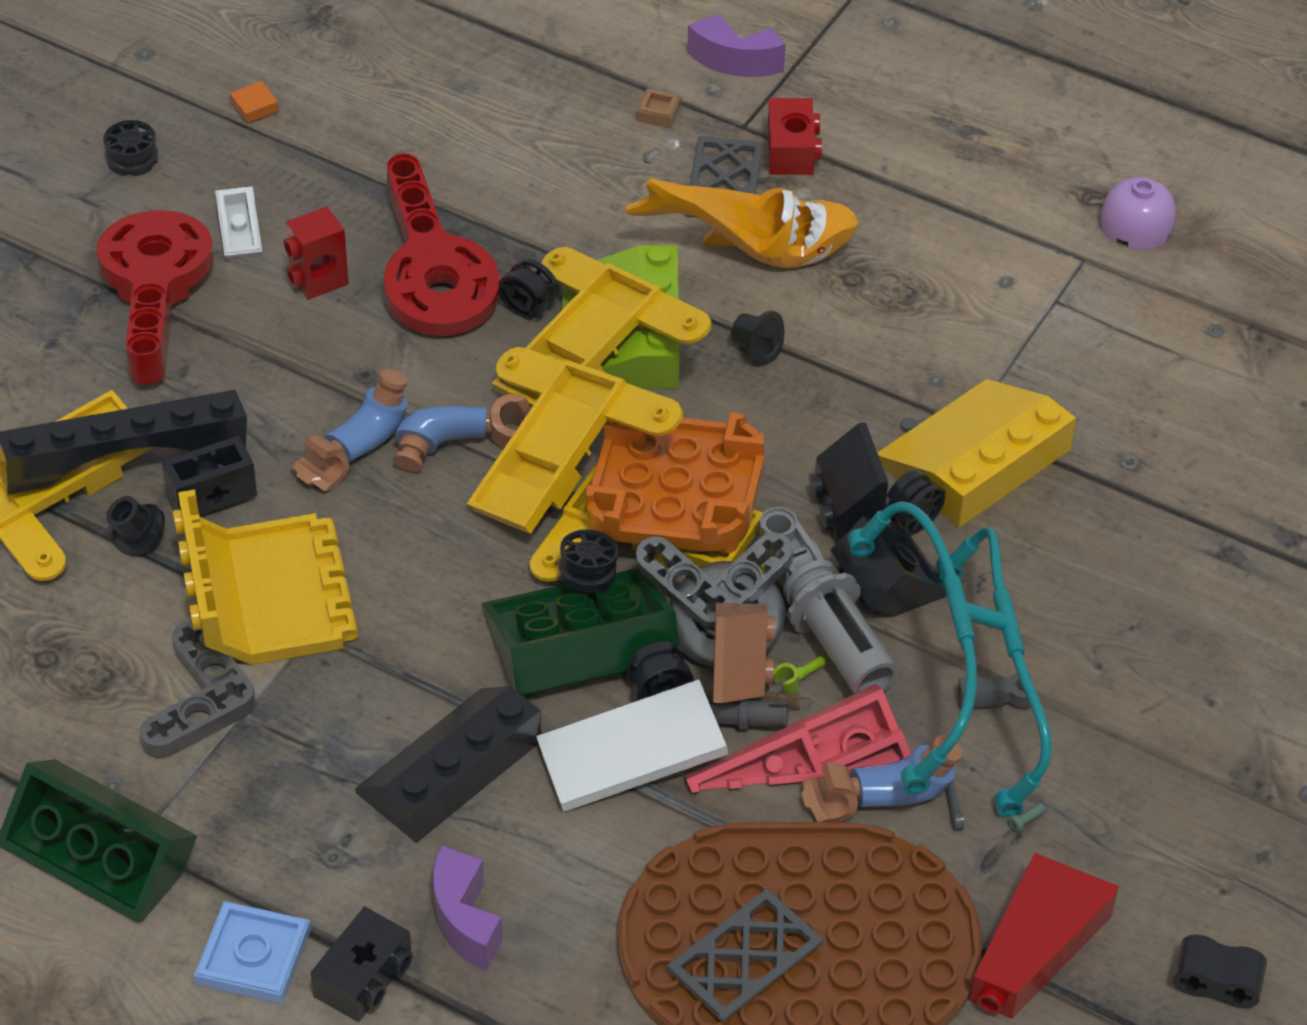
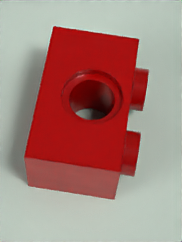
[767,98,822,175]
[283,206,349,300]

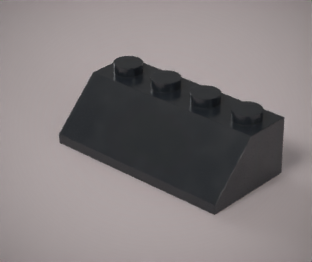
[355,686,541,843]

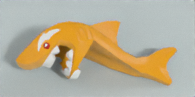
[625,178,859,268]

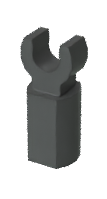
[957,673,1031,709]

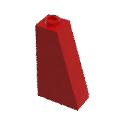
[970,853,1119,1019]

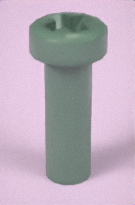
[1008,803,1046,832]

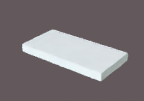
[536,680,728,812]

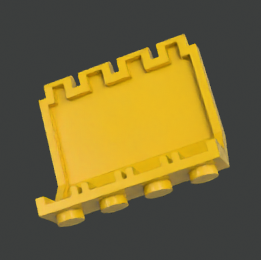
[173,489,359,665]

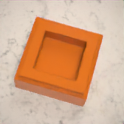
[229,81,279,123]

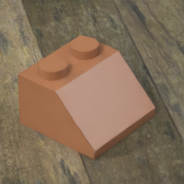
[712,603,775,703]

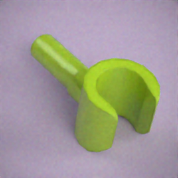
[773,656,826,695]

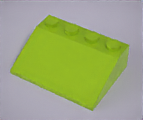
[562,245,680,388]

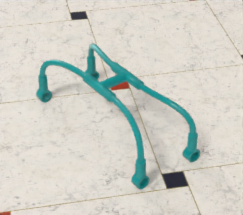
[848,502,1052,818]

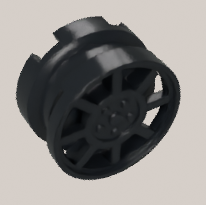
[103,120,158,176]
[498,258,560,320]
[886,469,946,535]
[558,529,619,593]
[626,641,694,700]

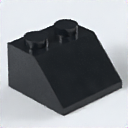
[809,422,888,544]
[830,516,947,617]

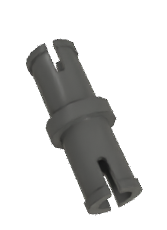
[707,698,789,730]

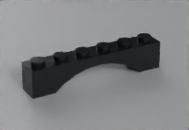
[0,389,247,495]

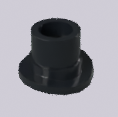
[731,310,785,364]
[107,496,165,556]

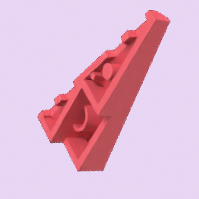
[684,684,911,793]

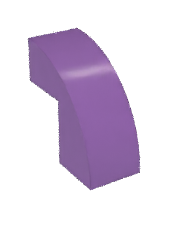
[687,14,786,77]
[433,845,502,971]

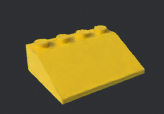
[877,379,1076,528]

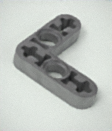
[636,532,793,631]
[140,621,255,759]

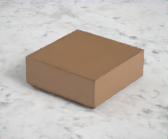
[636,88,681,128]

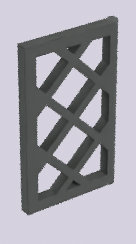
[686,136,763,217]
[667,888,824,1022]

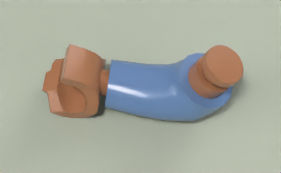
[291,369,408,491]
[393,394,532,472]
[801,735,963,822]

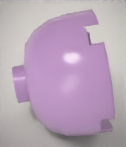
[1100,177,1176,250]

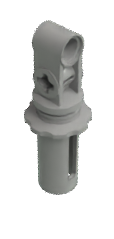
[759,507,899,694]

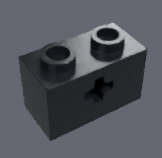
[162,436,257,515]
[311,906,413,1023]

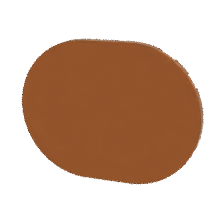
[618,822,982,1025]

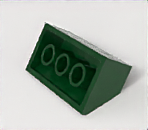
[0,759,197,922]

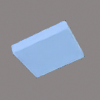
[194,901,311,1004]

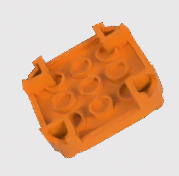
[586,412,765,553]

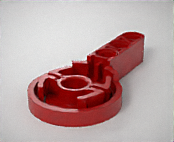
[384,153,500,336]
[97,210,214,385]

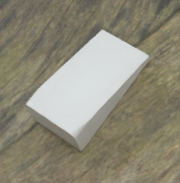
[215,186,263,258]

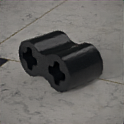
[1173,934,1267,1008]

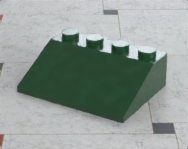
[482,568,680,696]

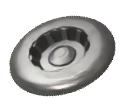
[669,561,785,667]

